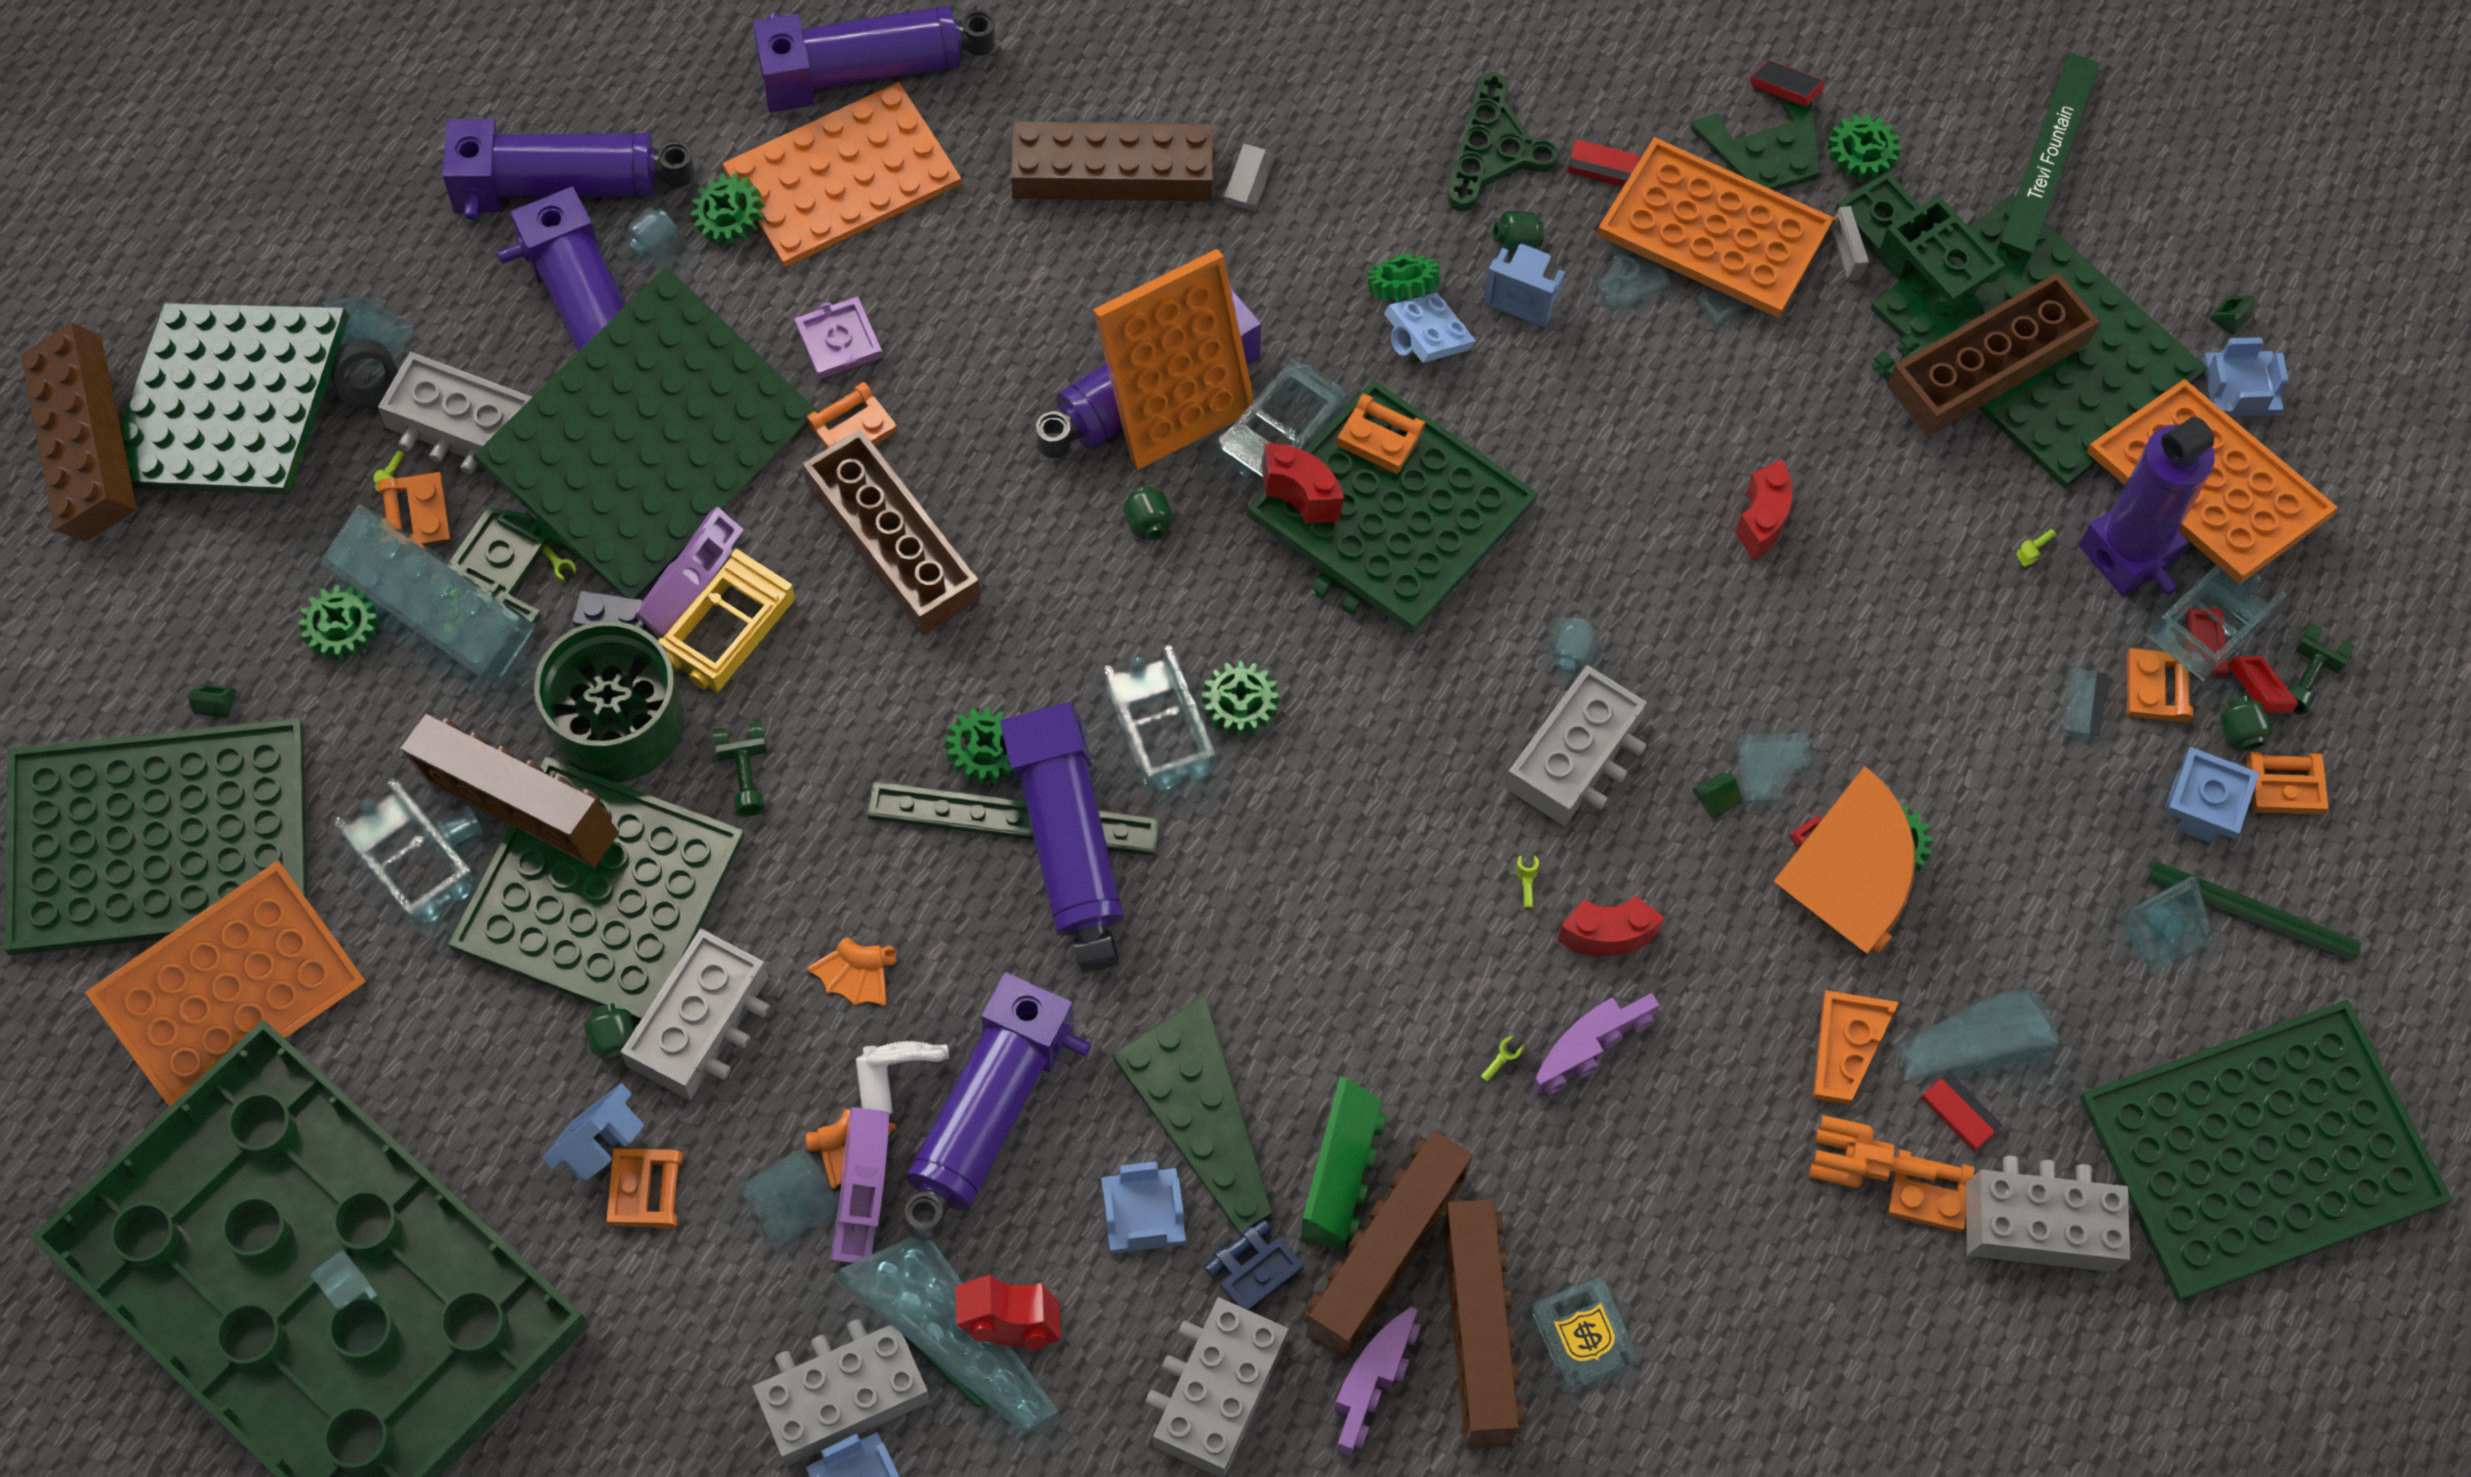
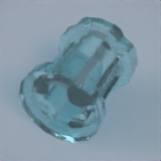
[436,805,484,851]

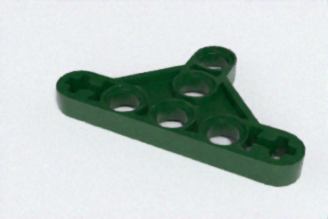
[1448,72,1557,211]

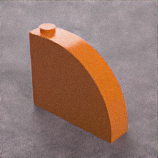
[1774,766,1916,956]

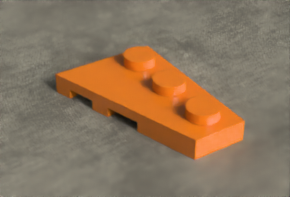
[1812,990,1899,1105]

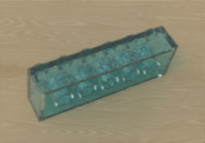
[319,504,537,683]

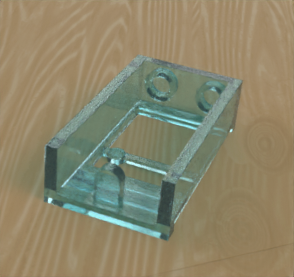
[1216,358,1346,477]
[2148,565,2287,682]
[1104,645,1216,790]
[334,778,476,927]

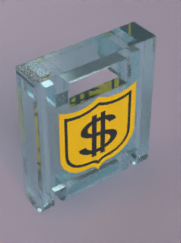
[1530,1276,1639,1392]

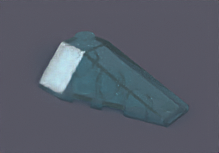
[1898,988,2059,1081]

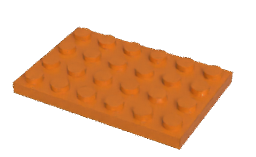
[722,82,962,268]
[1597,137,1834,318]
[1093,249,1257,469]
[2087,379,2338,584]
[85,860,366,1107]

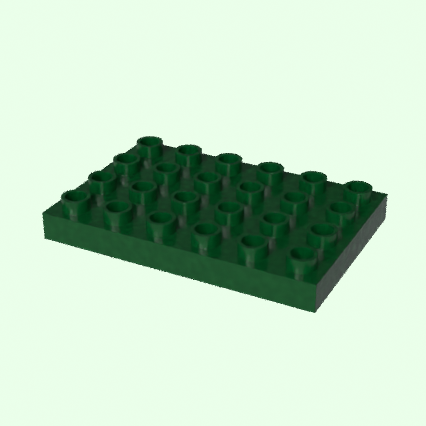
[30,1019,589,1477]

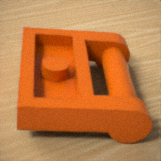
[806,382,897,449]
[1336,393,1426,474]
[377,472,452,551]
[2127,648,2193,722]
[2246,751,2329,815]
[607,1149,683,1229]
[1887,1149,1974,1233]

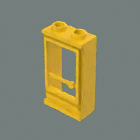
[658,549,795,693]

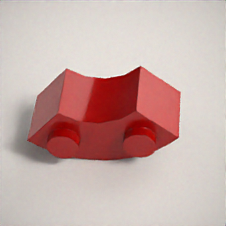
[1261,444,1344,523]
[1736,459,1792,560]
[1557,896,1665,957]
[955,1275,1061,1350]

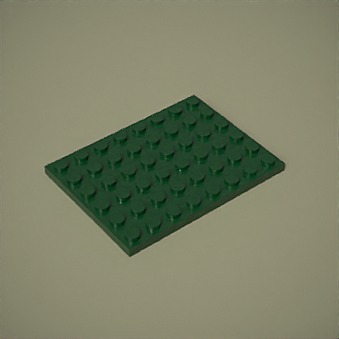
[1871,193,2207,489]
[473,266,818,599]
[4,718,307,955]
[2079,1000,2453,1302]

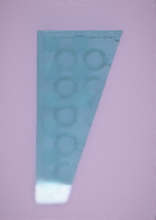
[834,1236,1059,1434]

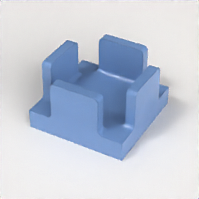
[1483,244,1565,328]
[2202,337,2288,417]
[2165,747,2259,843]
[542,1083,644,1180]
[1101,1162,1186,1254]
[806,1433,899,1477]

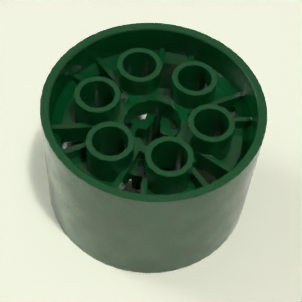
[534,621,684,782]

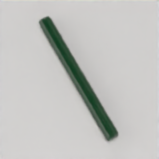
[2148,862,2361,961]

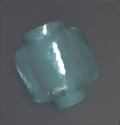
[628,208,678,258]
[1548,617,1599,672]

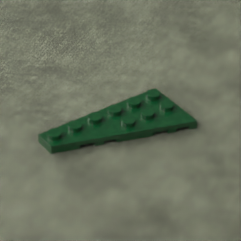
[1113,995,1272,1237]

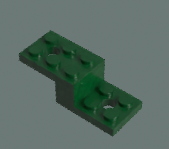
[1835,171,2005,305]

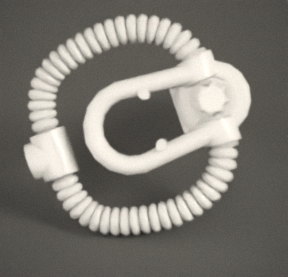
[856,1041,949,1114]

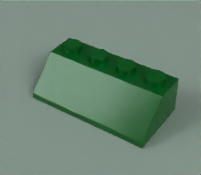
[1300,1076,1387,1251]

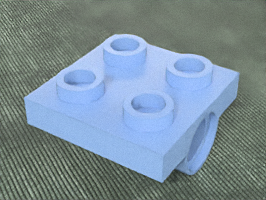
[1384,292,1476,363]

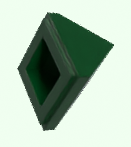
[2210,295,2256,336]
[188,684,236,718]
[1693,772,1743,818]

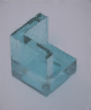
[310,1249,377,1310]

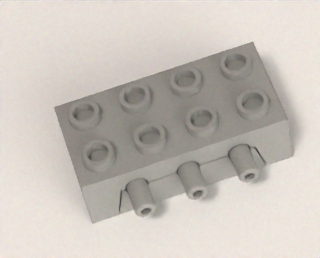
[378,352,532,474]
[1505,665,1647,826]
[621,928,770,1101]
[1966,1156,2130,1272]
[1145,1297,1289,1477]
[752,1319,930,1467]

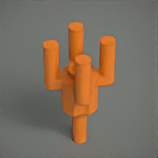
[1809,1115,1937,1188]

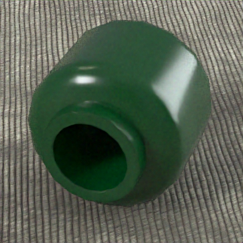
[1492,211,1545,255]
[1123,486,1174,541]
[2220,696,2273,751]
[584,1003,635,1061]

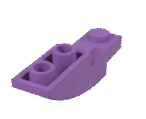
[634,507,743,637]
[1532,993,1660,1096]
[831,1107,889,1265]
[1334,1307,1421,1457]

